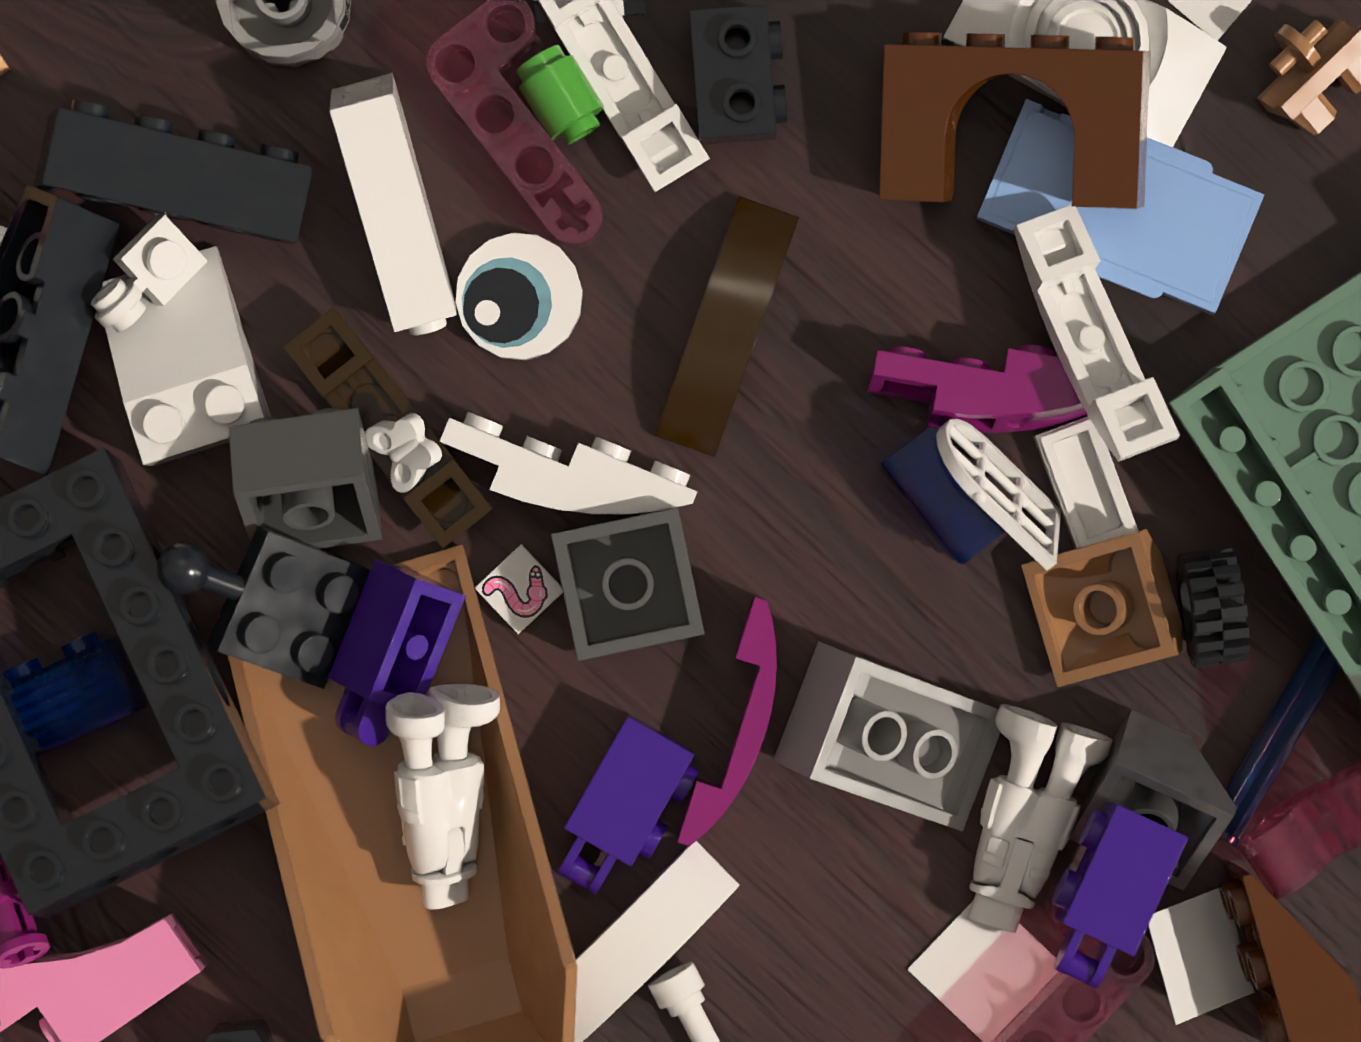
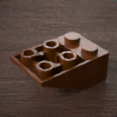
[1218,862,1361,1042]

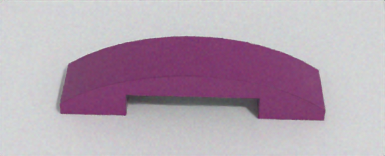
[677,596,777,846]

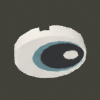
[455,233,583,361]

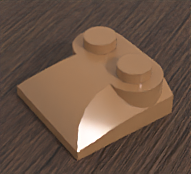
[1021,529,1183,687]

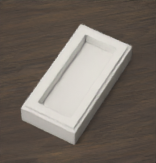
[1033,416,1138,549]

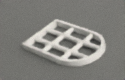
[936,419,1061,570]

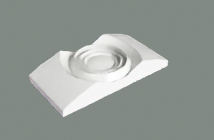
[942,0,1227,147]

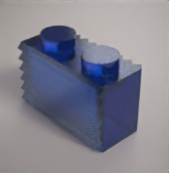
[880,426,1006,564]
[2,632,147,756]

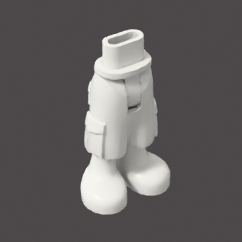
[386,684,500,909]
[968,704,1113,933]

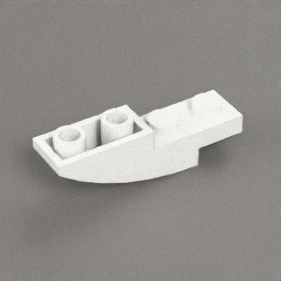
[440,412,698,514]

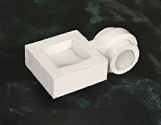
[91,215,207,333]

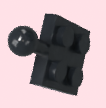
[157,526,370,689]

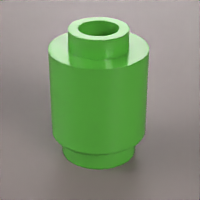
[516,45,604,145]

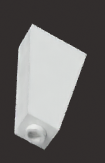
[330,73,457,335]

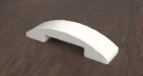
[537,0,710,192]
[1014,205,1180,462]
[574,841,739,1042]

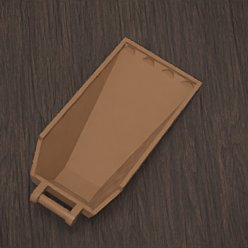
[218,545,577,1042]

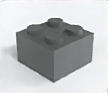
[229,408,382,549]
[551,508,705,661]

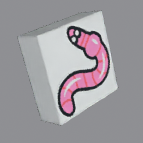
[475,544,563,634]

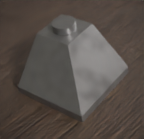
[1070,710,1236,890]

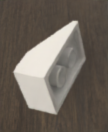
[101,246,272,466]

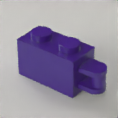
[328,559,466,746]
[557,713,699,895]
[1052,801,1189,989]

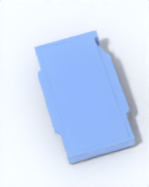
[977,99,1265,315]

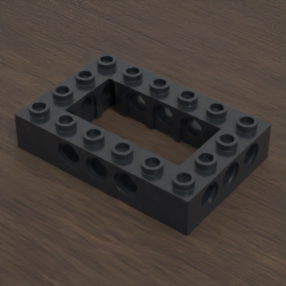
[0,447,280,918]

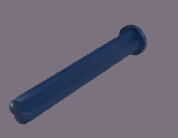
[1219,634,1340,850]

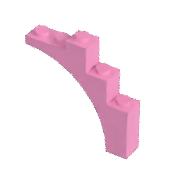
[0,912,209,1042]

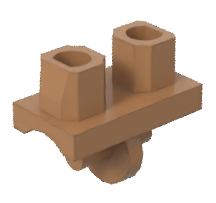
[1257,19,1361,135]

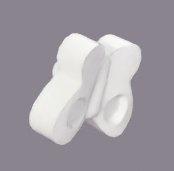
[365,413,442,493]

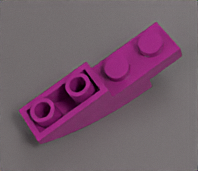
[867,345,1088,433]

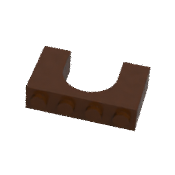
[879,32,1151,209]

